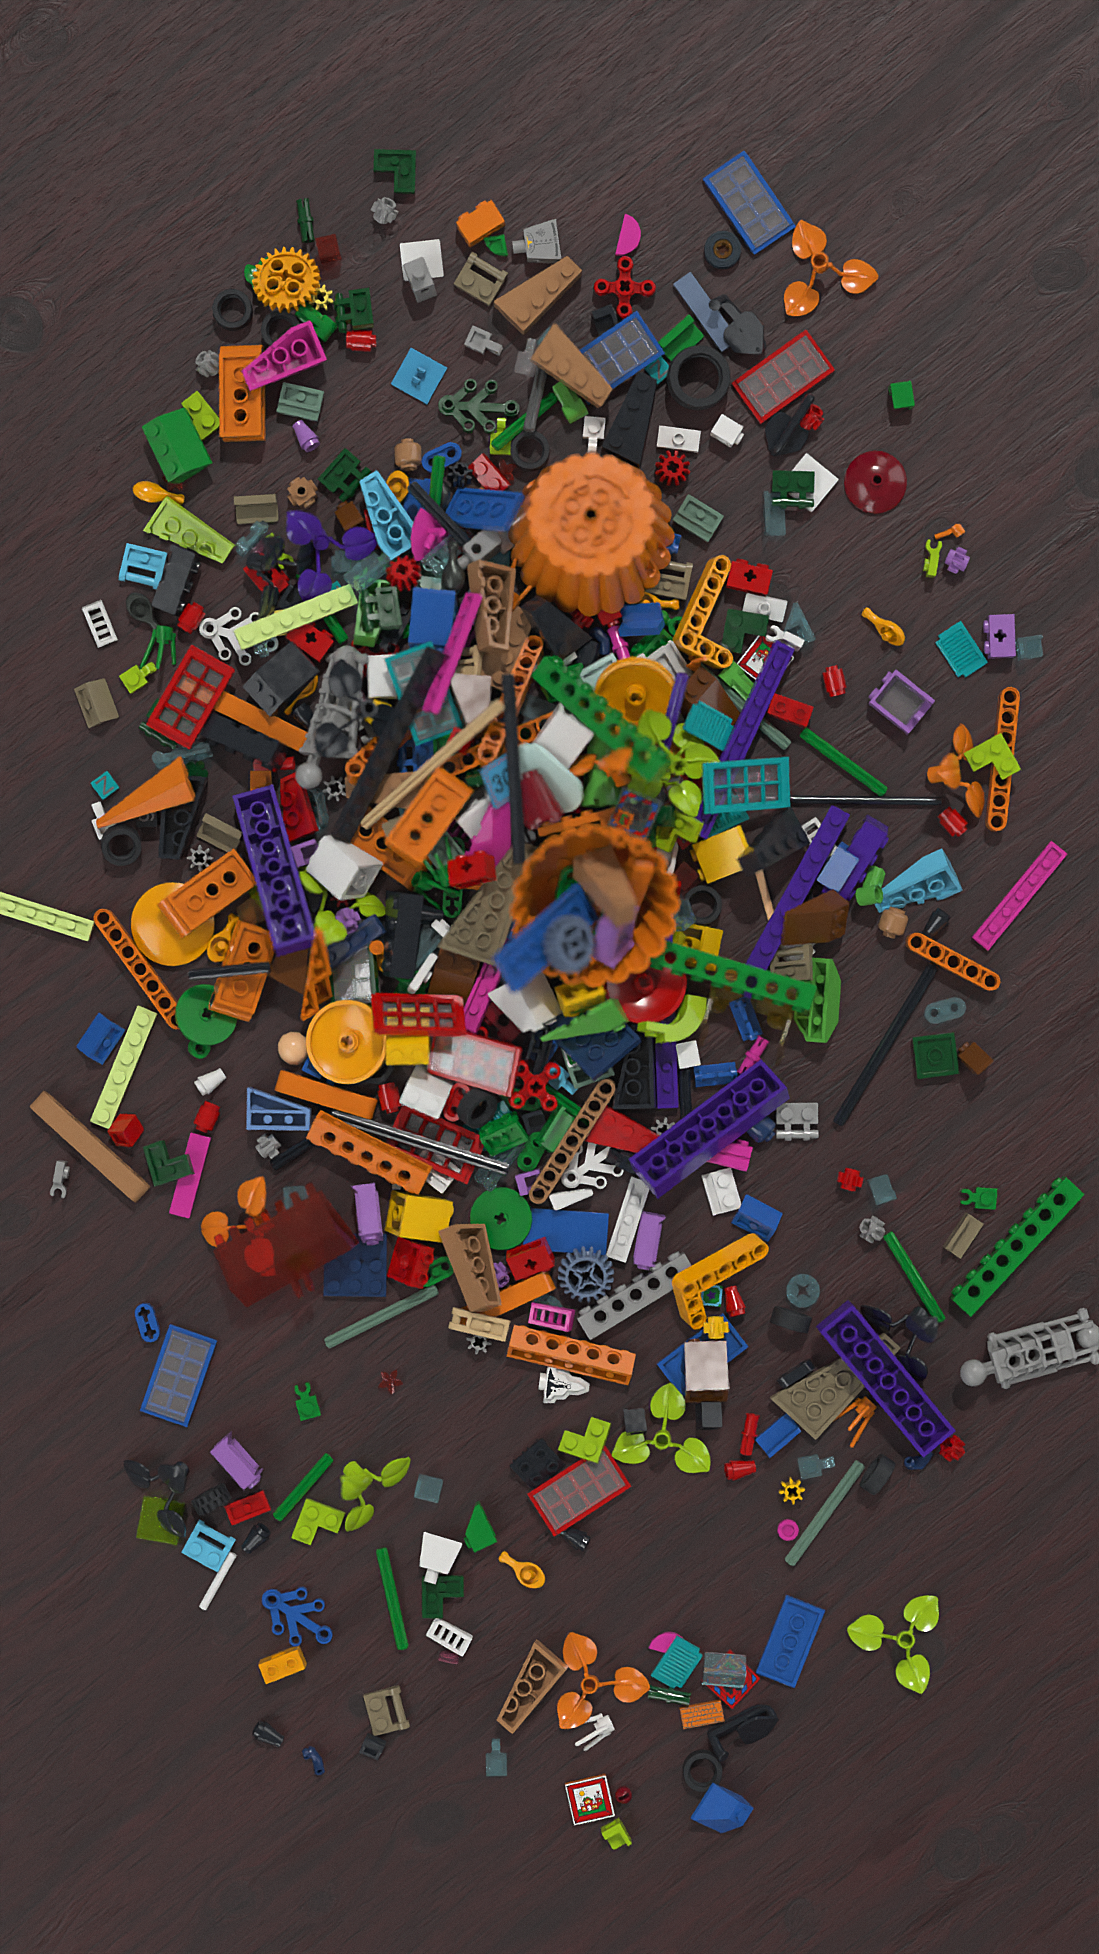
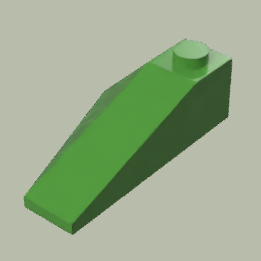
[541,999,629,1042]

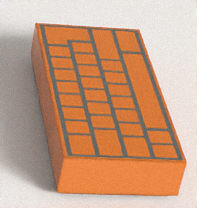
[680,1699,724,1729]

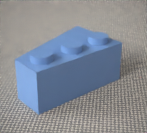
[247,1087,312,1130]

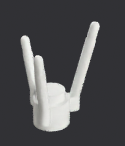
[575,1713,615,1751]

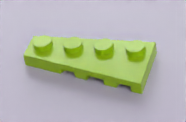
[143,496,235,563]

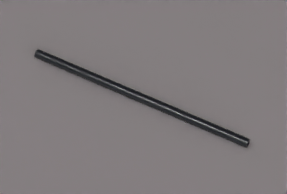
[734,794,942,805]

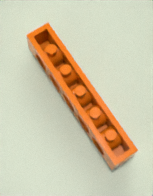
[306,1110,432,1195]
[507,1325,636,1385]

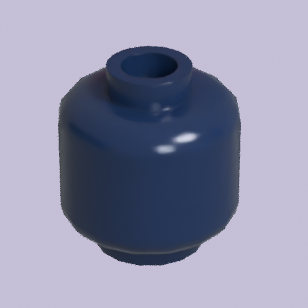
[746,1116,776,1143]

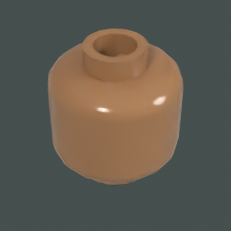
[394,438,422,471]
[878,906,908,939]

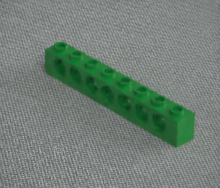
[531,656,673,782]
[650,940,817,1013]
[950,1176,1085,1317]

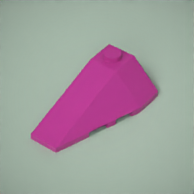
[241,320,327,391]
[464,801,511,867]

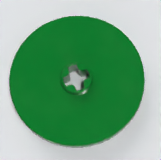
[175,984,237,1046]
[470,1187,532,1250]

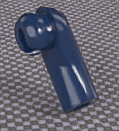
[589,626,610,655]
[904,1452,935,1470]
[302,1746,325,1775]

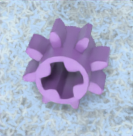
[944,547,970,574]
[335,908,361,934]
[493,1262,511,1288]

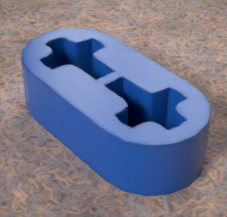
[135,1303,161,1342]

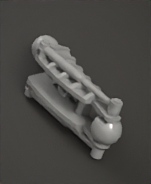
[296,645,369,789]
[960,1308,1099,1389]

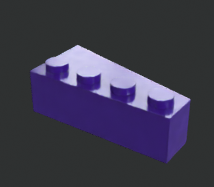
[822,814,889,901]

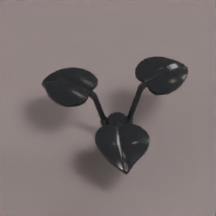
[246,535,315,620]
[314,658,395,758]
[860,1305,938,1381]
[123,1460,190,1537]

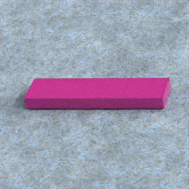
[169,1132,211,1218]

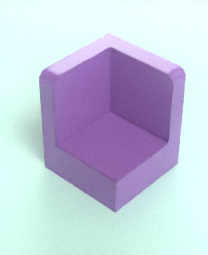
[291,839,318,867]
[515,1168,541,1196]

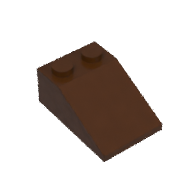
[680,666,740,726]
[781,889,849,946]
[423,948,481,1013]

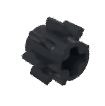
[447,462,473,489]

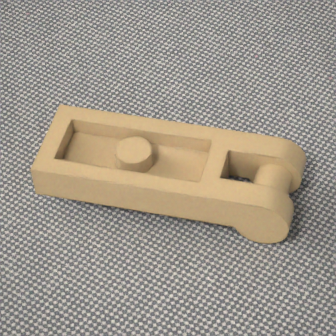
[448,1307,510,1342]

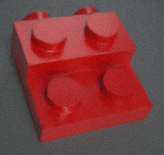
[387,1236,434,1289]

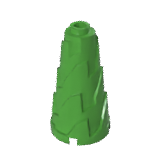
[581,733,622,808]

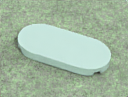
[519,743,584,812]

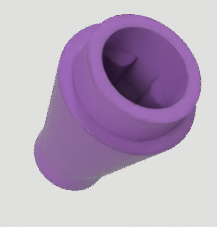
[292,420,320,452]

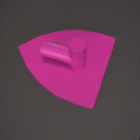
[411,508,450,561]

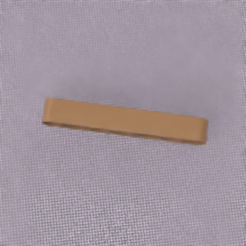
[529,1077,615,1204]
[30,1091,150,1203]

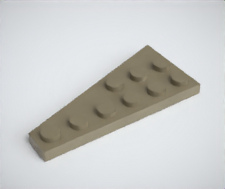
[437,843,537,966]
[770,1333,901,1440]

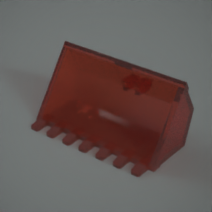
[213,1183,360,1307]

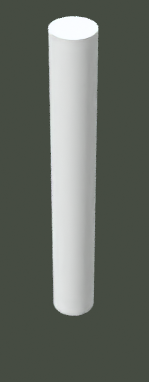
[199,1551,237,1610]

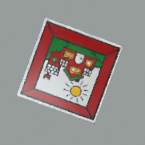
[737,635,794,681]
[565,1774,615,1825]

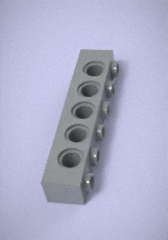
[577,1251,692,1340]

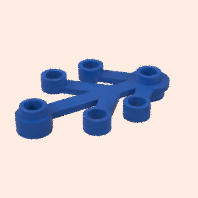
[262,1586,333,1647]

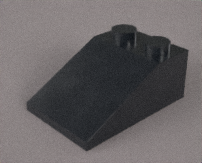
[243,641,320,717]

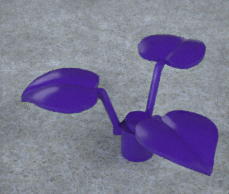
[286,511,377,602]

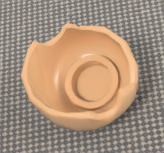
[278,1032,308,1065]

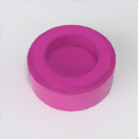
[777,1519,799,1541]

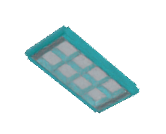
[384,641,463,746]
[702,757,790,814]

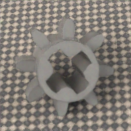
[371,197,398,224]
[195,350,219,377]
[322,776,346,802]
[187,845,214,871]
[651,1117,675,1135]
[255,1134,281,1159]
[859,1216,885,1244]
[466,1334,492,1354]

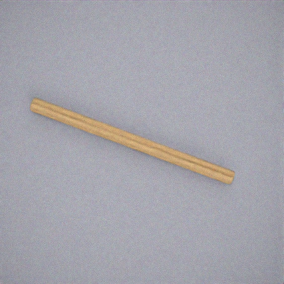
[360,700,504,830]

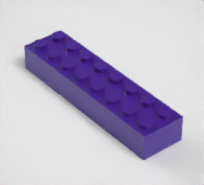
[233,784,315,956]
[629,1060,790,1199]
[816,1300,955,1458]

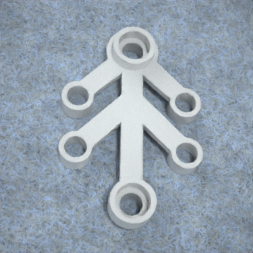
[199,607,279,666]
[561,1130,624,1189]

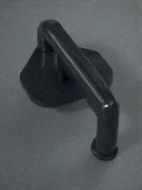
[709,294,767,354]
[765,393,815,457]
[514,1023,553,1090]
[707,1704,779,1762]

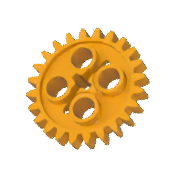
[252,247,321,313]

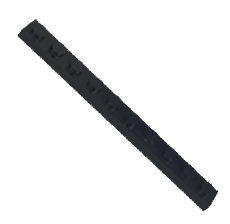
[331,645,446,842]

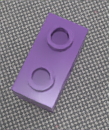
[983,614,1016,659]

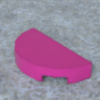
[615,214,641,256]
[649,1632,683,1653]

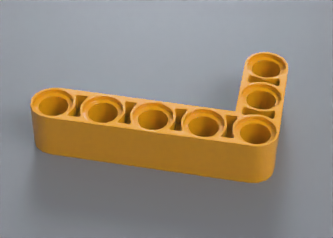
[673,555,733,670]
[672,1233,769,1330]

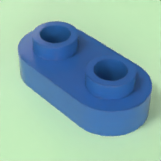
[422,442,462,473]

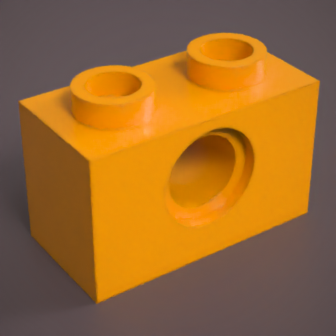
[258,1645,307,1684]

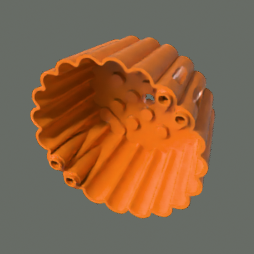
[508,453,675,616]
[510,824,680,988]

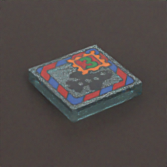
[607,786,663,840]

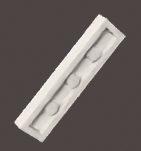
[606,1176,649,1263]

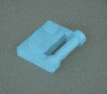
[119,543,168,589]
[181,1519,236,1572]

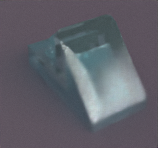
[783,602,816,645]

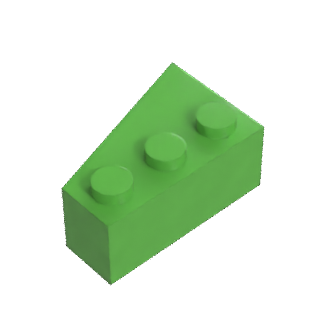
[353,577,402,647]

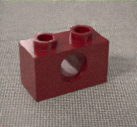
[483,1002,522,1042]

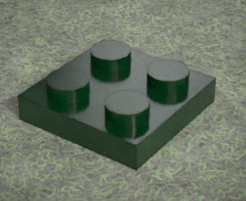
[912,1032,959,1079]

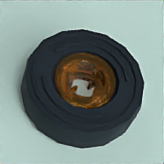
[704,231,741,269]

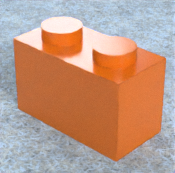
[456,200,505,248]

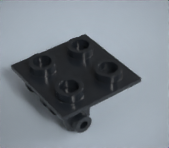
[509,1438,566,1490]

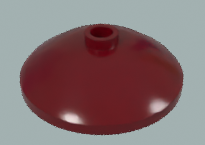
[844,451,907,514]

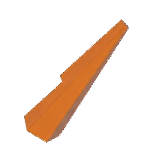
[96,756,195,828]
[300,927,333,1021]

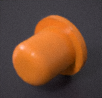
[369,940,384,955]

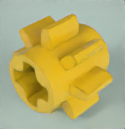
[703,1316,729,1339]
[779,1477,805,1504]

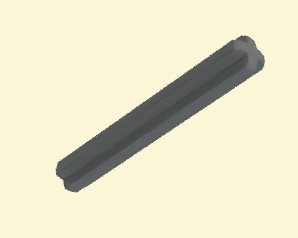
[523,367,547,433]

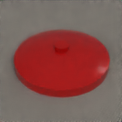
[603,952,687,1024]

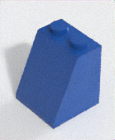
[408,587,458,653]

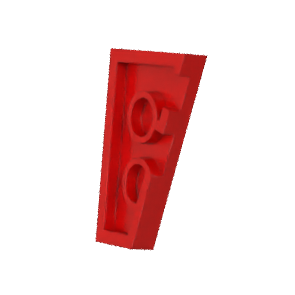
[280,772,319,843]
[585,1105,660,1153]

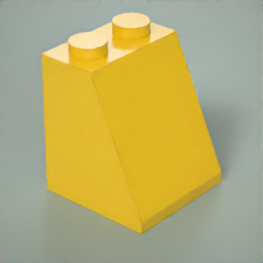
[689,826,748,884]
[386,1007,431,1065]
[384,1190,454,1243]

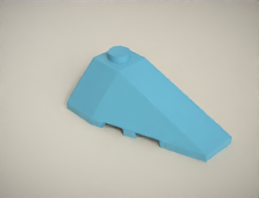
[359,470,413,561]
[874,848,963,913]

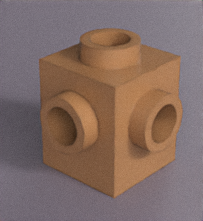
[287,477,318,509]

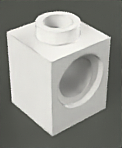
[710,414,744,448]

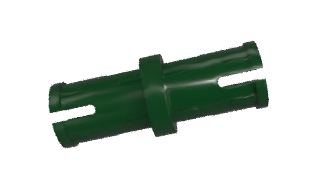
[296,198,315,243]
[648,1685,691,1706]

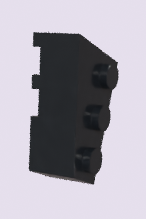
[151,545,201,617]
[520,595,592,660]

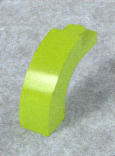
[637,995,707,1043]

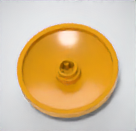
[594,657,675,730]
[131,882,215,966]
[306,1000,386,1084]

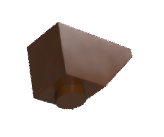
[334,501,366,531]
[957,1041,994,1075]

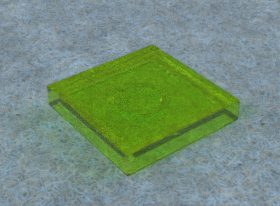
[136,1496,185,1545]

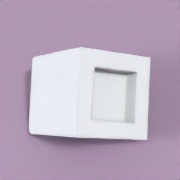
[676,1040,701,1069]

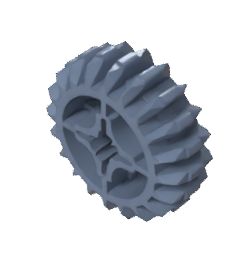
[542,915,596,973]
[558,1246,614,1302]

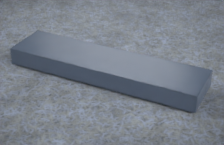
[673,272,730,353]

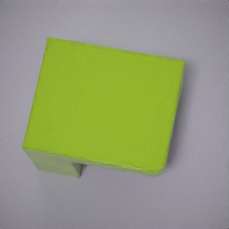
[601,1818,632,1850]

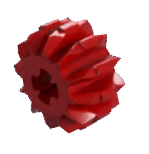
[655,451,690,486]
[386,555,422,592]

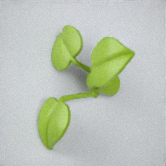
[628,709,720,805]
[626,723,704,818]
[298,867,386,945]
[612,1383,710,1473]
[341,1456,410,1532]
[847,1595,939,1694]

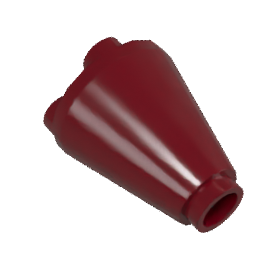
[521,769,565,830]

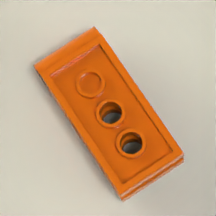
[219,345,266,442]
[384,766,474,868]
[537,806,631,846]
[350,807,433,892]
[157,849,257,939]
[208,919,275,1022]

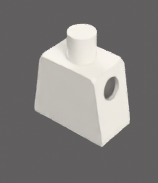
[419,1532,462,1584]

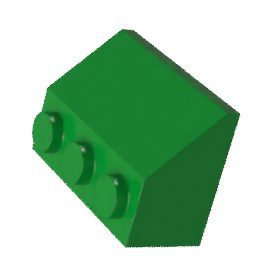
[142,408,213,484]

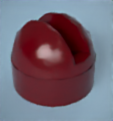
[615,1786,632,1804]

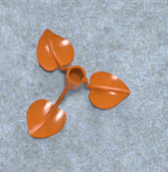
[784,220,879,317]
[568,722,638,787]
[927,723,985,818]
[201,1177,275,1275]
[557,1632,650,1729]

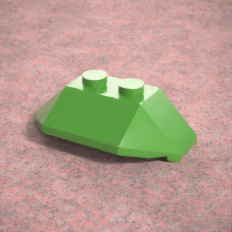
[794,958,841,1043]

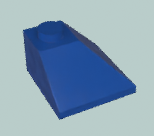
[690,1782,754,1833]

